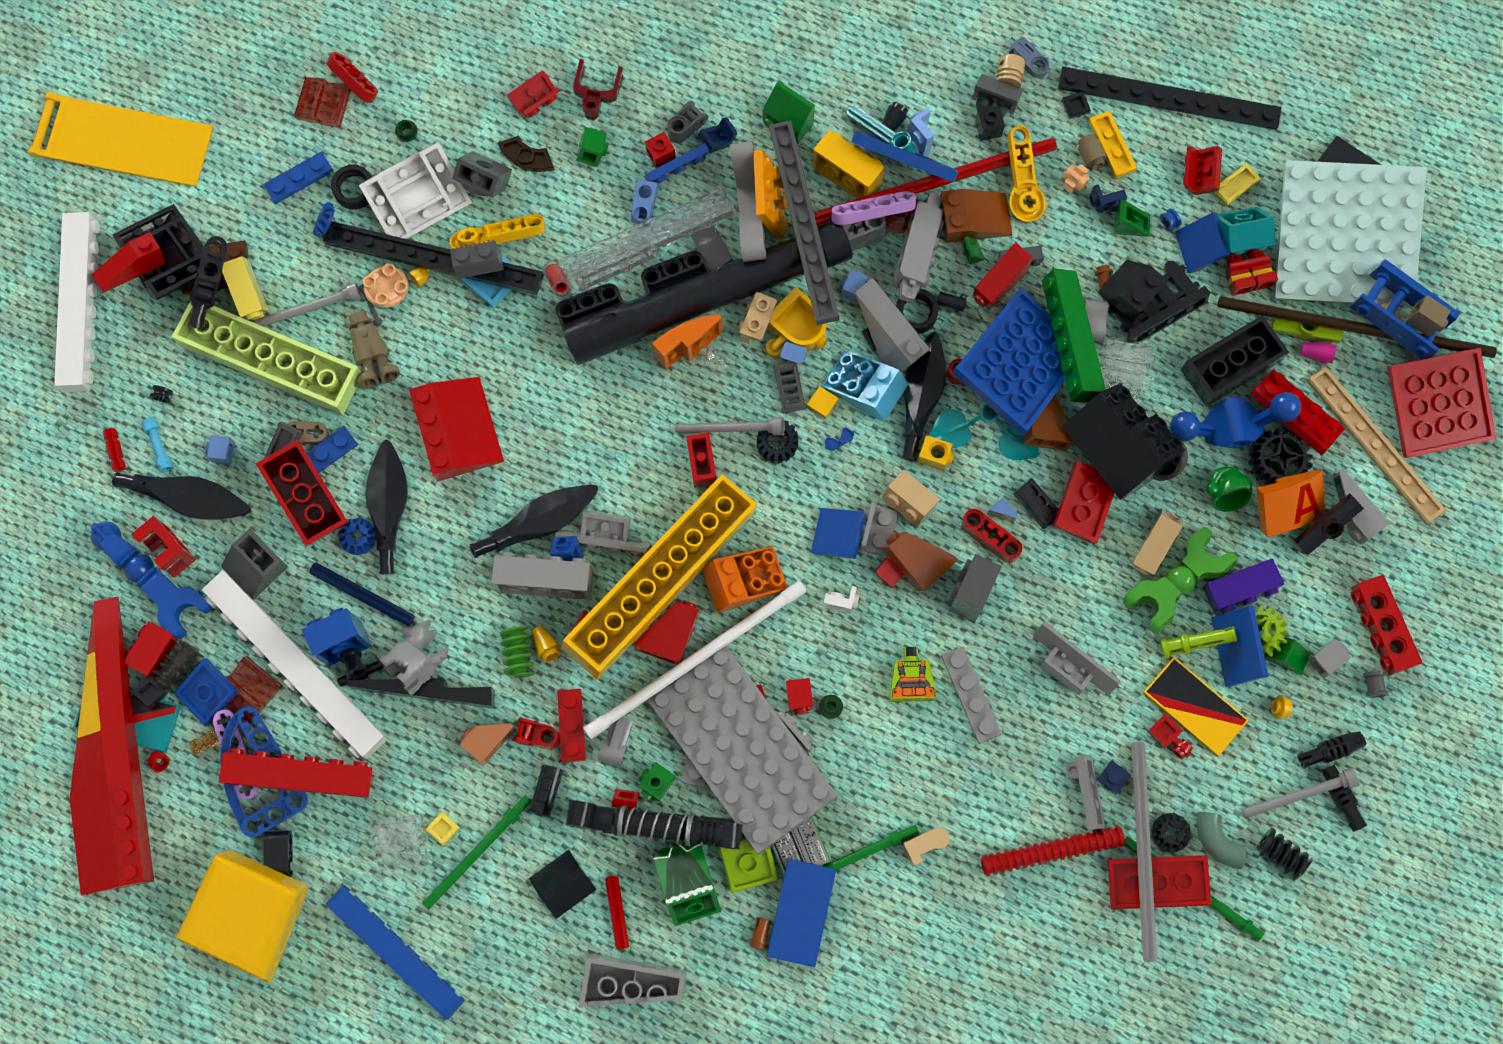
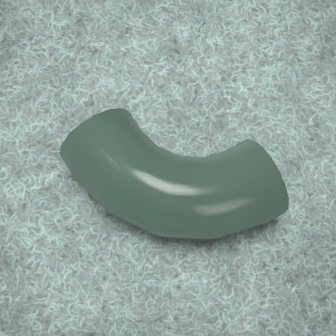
[1197,812,1246,869]

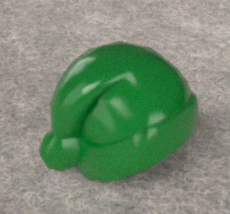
[1206,467,1252,512]

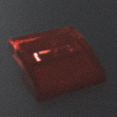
[294,77,351,128]
[226,656,283,724]

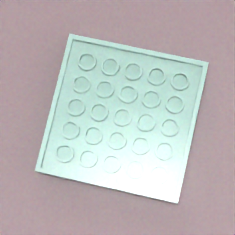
[1274,160,1427,306]

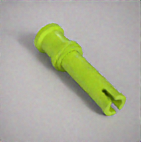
[1161,626,1237,659]

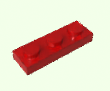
[557,689,586,763]

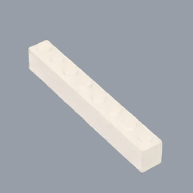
[54,212,100,392]

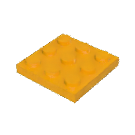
[753,149,788,239]

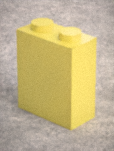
[222,256,268,321]

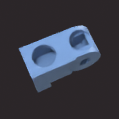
[631,179,659,225]

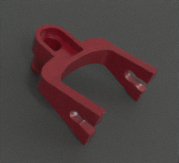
[573,59,624,120]

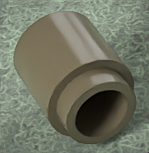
[1078,134,1107,170]

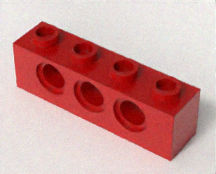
[1351,574,1423,676]

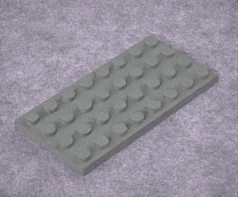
[647,646,838,855]

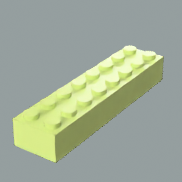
[171,303,362,415]

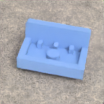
[907,108,934,157]

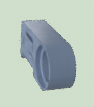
[1009,37,1049,78]

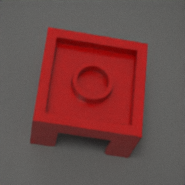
[131,515,197,578]

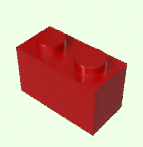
[686,433,717,488]
[123,621,178,679]

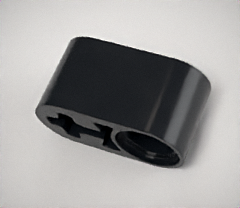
[263,830,293,877]

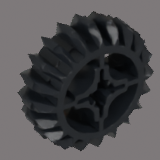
[1248,428,1313,486]

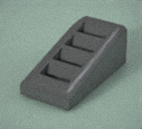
[774,362,806,414]

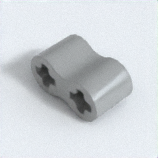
[1084,299,1108,343]

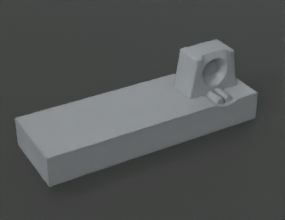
[1066,756,1105,830]

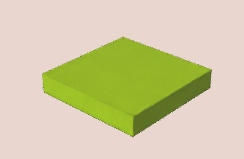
[719,837,778,893]

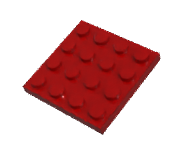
[1387,348,1497,458]

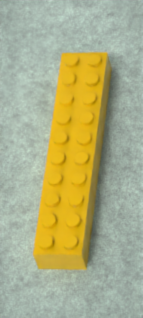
[562,474,758,680]

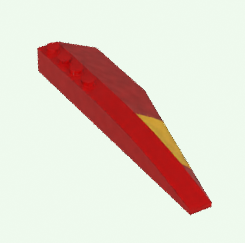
[69,597,154,896]

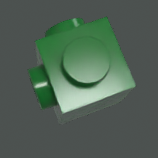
[576,127,609,167]
[638,762,676,802]

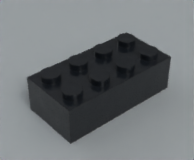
[1180,315,1289,407]

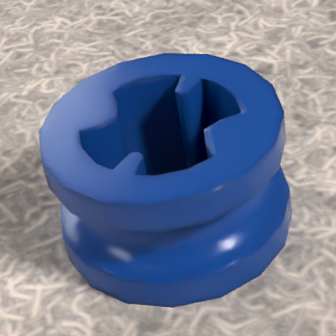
[1160,208,1182,232]

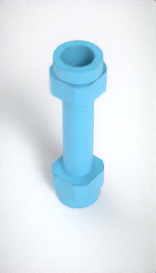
[142,417,173,473]

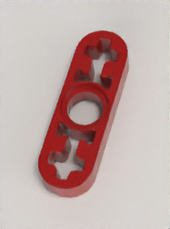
[326,52,378,103]

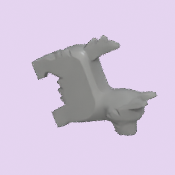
[378,620,449,696]

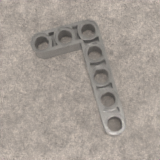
[730,141,766,262]

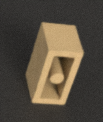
[882,470,940,528]

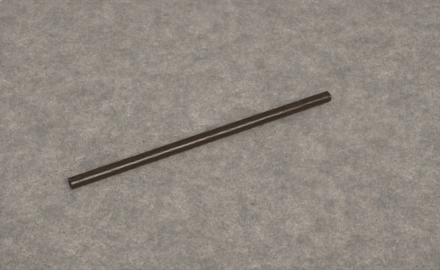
[1217,296,1497,358]

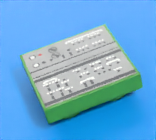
[772,816,831,876]

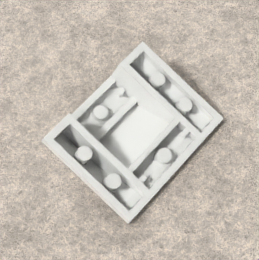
[359,142,472,239]

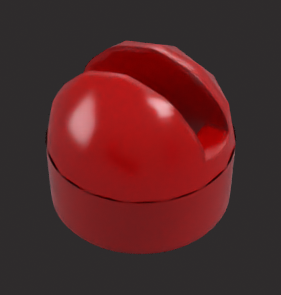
[147,751,170,773]

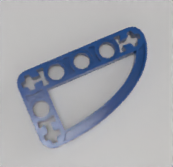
[851,131,959,182]
[220,707,308,838]

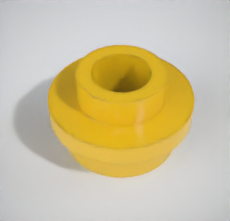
[1271,695,1293,720]

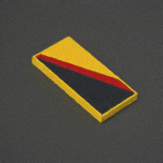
[1143,657,1249,757]

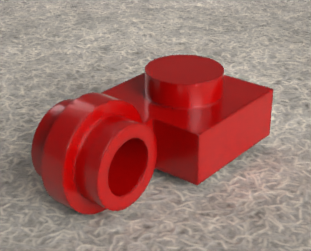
[1147,714,1193,759]

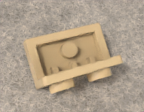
[737,292,777,344]

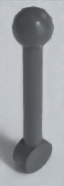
[359,284,382,326]

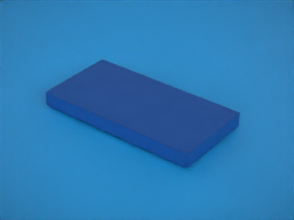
[767,858,836,967]

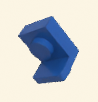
[550,536,585,561]

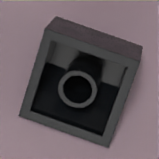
[1098,260,1168,322]

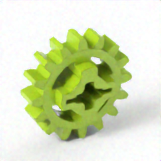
[1255,606,1289,657]

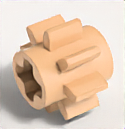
[1062,164,1090,193]

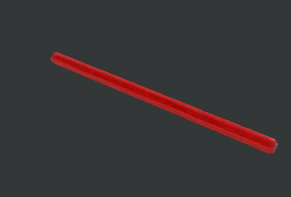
[814,138,1057,225]

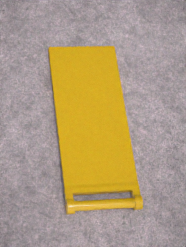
[27,92,213,186]

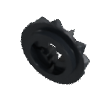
[1152,813,1192,852]

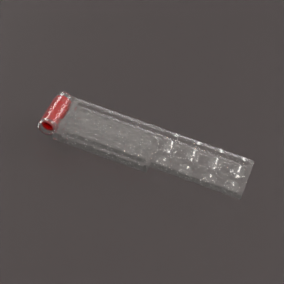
[543,186,741,297]

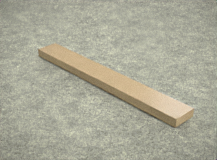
[1306,366,1446,525]

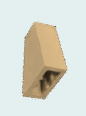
[1133,509,1183,575]

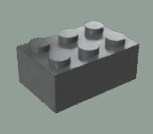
[947,554,1002,623]

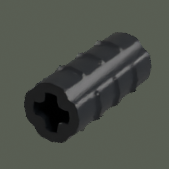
[529,765,563,818]

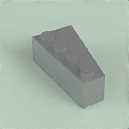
[578,954,688,1008]

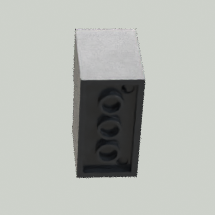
[1062,383,1186,500]

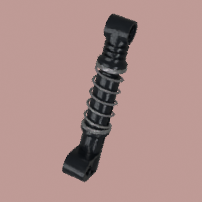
[566,800,743,850]

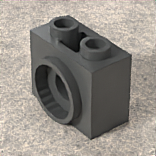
[452,151,512,197]

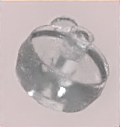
[698,346,726,367]

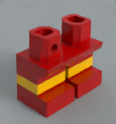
[1225,249,1278,296]

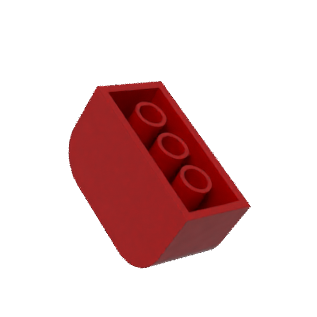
[255,439,348,547]

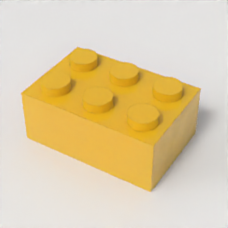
[812,129,885,198]

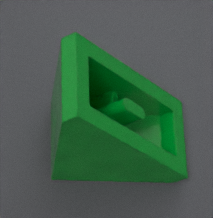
[1114,200,1150,237]
[1264,637,1310,675]

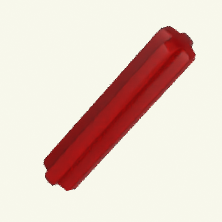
[605,876,629,950]

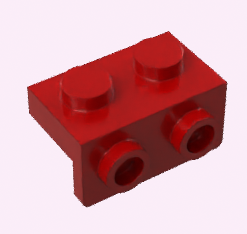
[506,70,560,118]
[1183,146,1222,195]

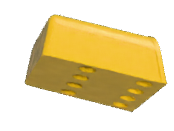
[175,850,308,984]

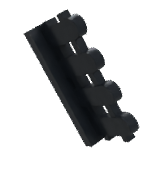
[1108,261,1210,347]

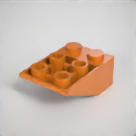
[702,546,788,613]

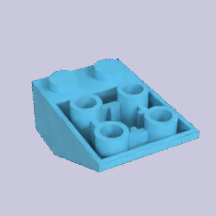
[821,349,908,421]

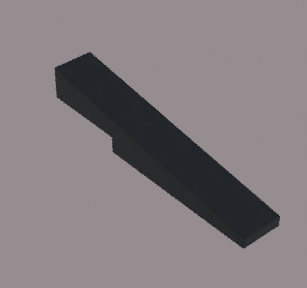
[347,678,495,709]

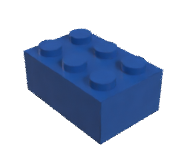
[301,608,372,667]

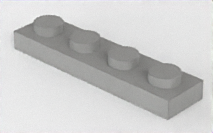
[941,646,1002,744]

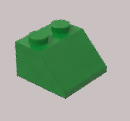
[762,80,815,144]

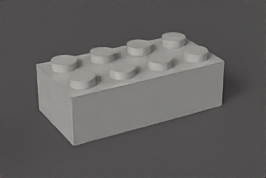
[491,552,594,600]

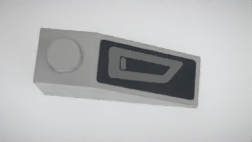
[1333,469,1390,544]

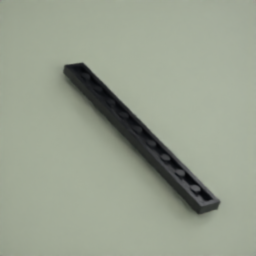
[1058,66,1282,130]
[323,221,544,295]

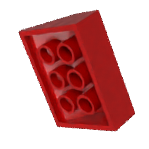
[409,377,504,482]

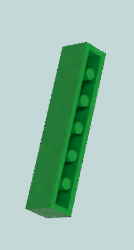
[1041,268,1106,403]

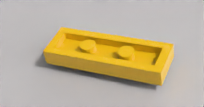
[1088,111,1137,179]

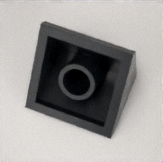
[529,850,597,919]

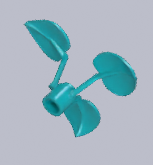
[929,404,1039,460]

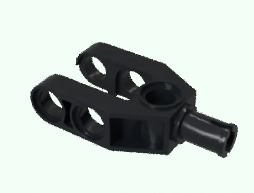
[188,236,227,330]

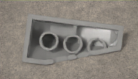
[855,278,930,373]

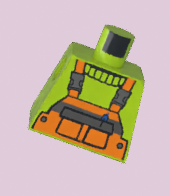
[889,647,937,702]

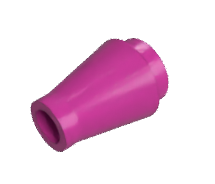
[1300,342,1337,365]

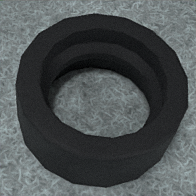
[331,164,372,210]
[896,289,939,334]

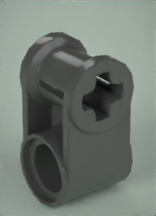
[668,101,708,143]

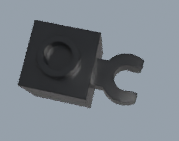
[975,97,1005,141]

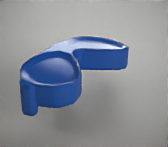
[825,428,855,451]

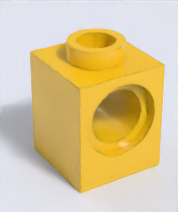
[917,435,955,471]

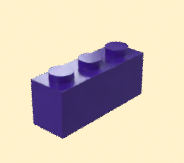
[1203,558,1284,614]

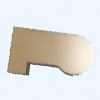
[902,828,950,867]

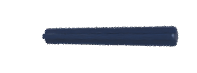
[309,562,415,626]

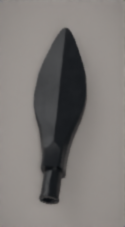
[902,332,946,461]
[365,439,408,575]
[112,472,251,520]
[470,485,598,558]

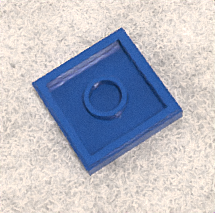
[1175,212,1230,274]
[811,508,866,559]
[174,658,239,726]

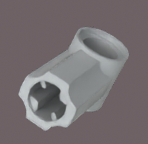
[598,717,633,767]

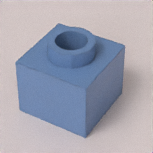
[839,269,868,303]
[205,435,235,465]

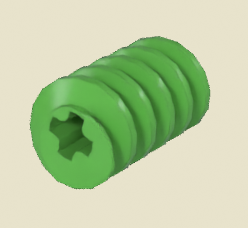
[500,627,534,678]

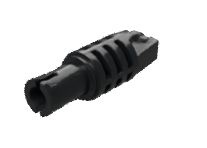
[1297,731,1367,769]
[1322,765,1368,832]

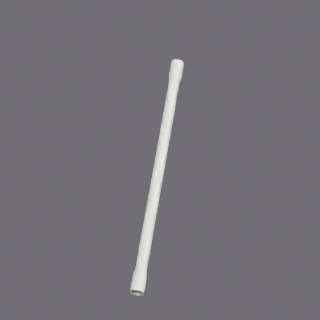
[583,580,806,740]

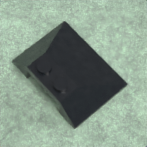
[112,204,214,300]

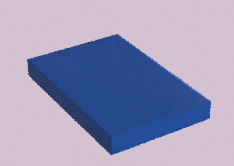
[1211,606,1269,687]

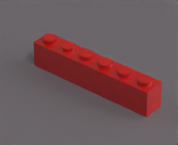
[219,749,373,798]

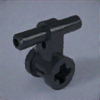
[337,647,384,687]

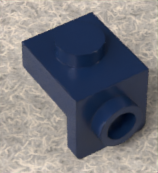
[697,117,737,153]
[1089,184,1127,213]

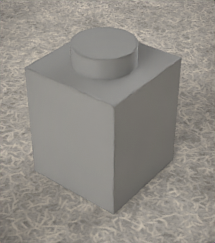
[1308,639,1351,679]

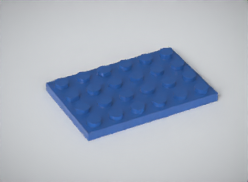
[952,288,1065,436]

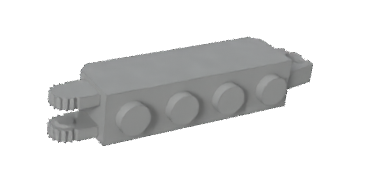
[893,192,944,303]

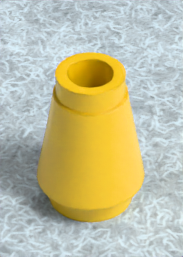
[531,626,561,663]

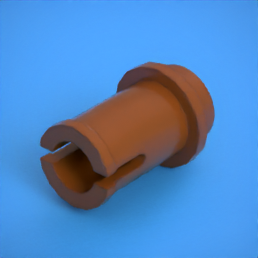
[1095,265,1113,290]
[748,917,772,950]

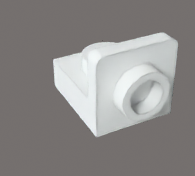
[823,586,860,614]

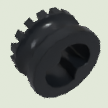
[149,385,173,403]

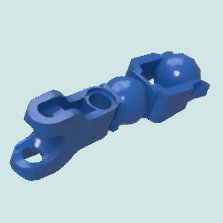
[91,521,213,640]

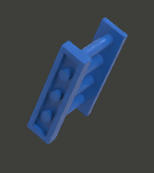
[1350,259,1460,359]

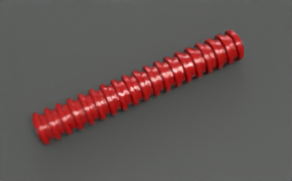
[981,825,1125,877]

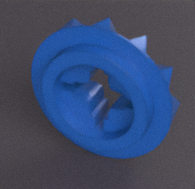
[313,202,335,237]
[338,517,376,555]

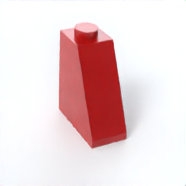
[973,242,1033,310]
[634,600,700,665]

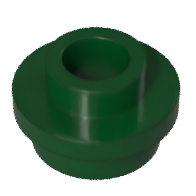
[395,120,418,142]
[819,695,843,719]

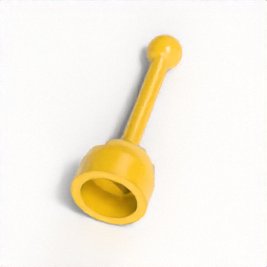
[408,248,451,287]

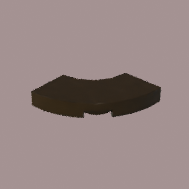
[498,136,554,172]

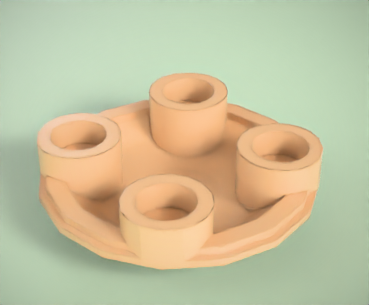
[363,264,409,307]

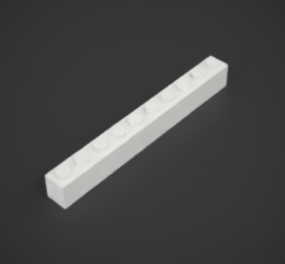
[202,570,388,759]

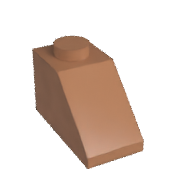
[459,723,516,765]

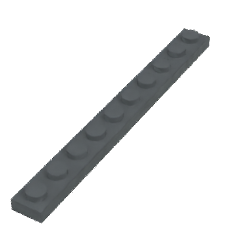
[769,120,840,325]

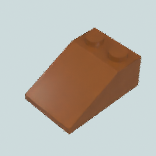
[940,189,1012,243]

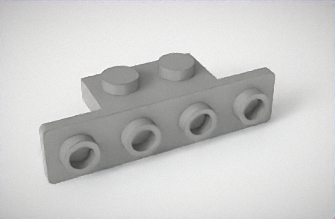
[555,510,651,555]
[1033,622,1120,696]

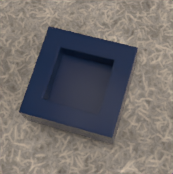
[1096,760,1131,795]

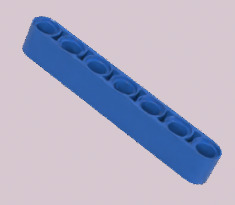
[326,885,465,1020]

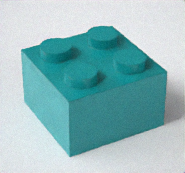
[1217,207,1275,254]

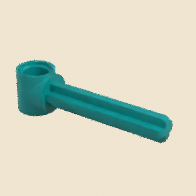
[846,105,916,154]

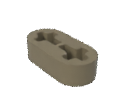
[287,421,329,444]

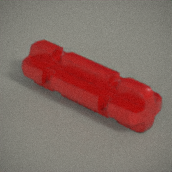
[103,427,126,472]

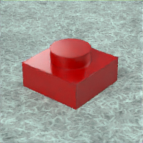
[612,789,640,811]

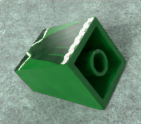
[652,842,722,926]

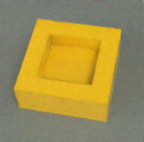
[807,386,839,419]

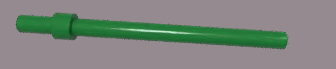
[422,795,532,910]
[823,825,920,870]

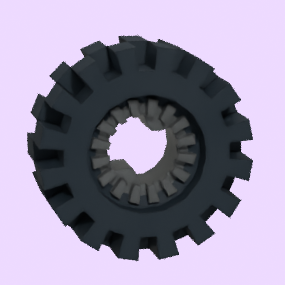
[757,420,799,464]

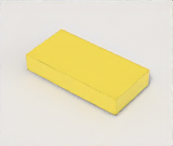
[1213,163,1261,207]

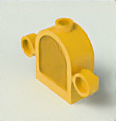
[766,287,828,358]

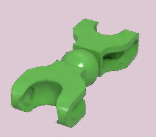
[1123,527,1238,634]

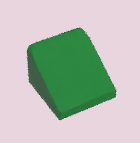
[962,236,985,264]

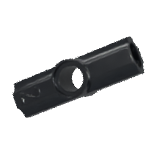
[1294,493,1364,555]

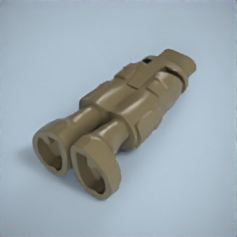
[348,311,400,389]

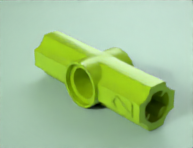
[1270,318,1344,343]

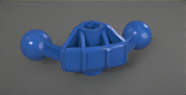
[1170,392,1301,448]

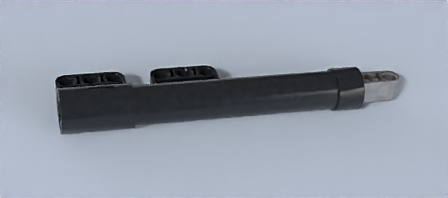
[555,217,886,366]

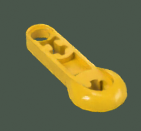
[1007,125,1046,222]
[450,214,546,249]

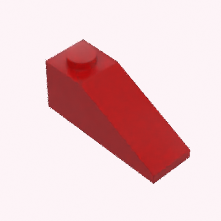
[92,232,166,293]

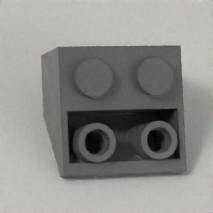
[221,529,288,600]

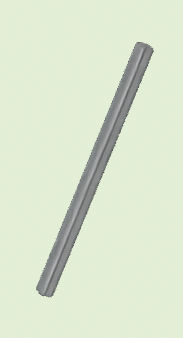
[1131,742,1157,962]

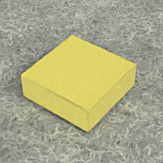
[425,811,460,846]

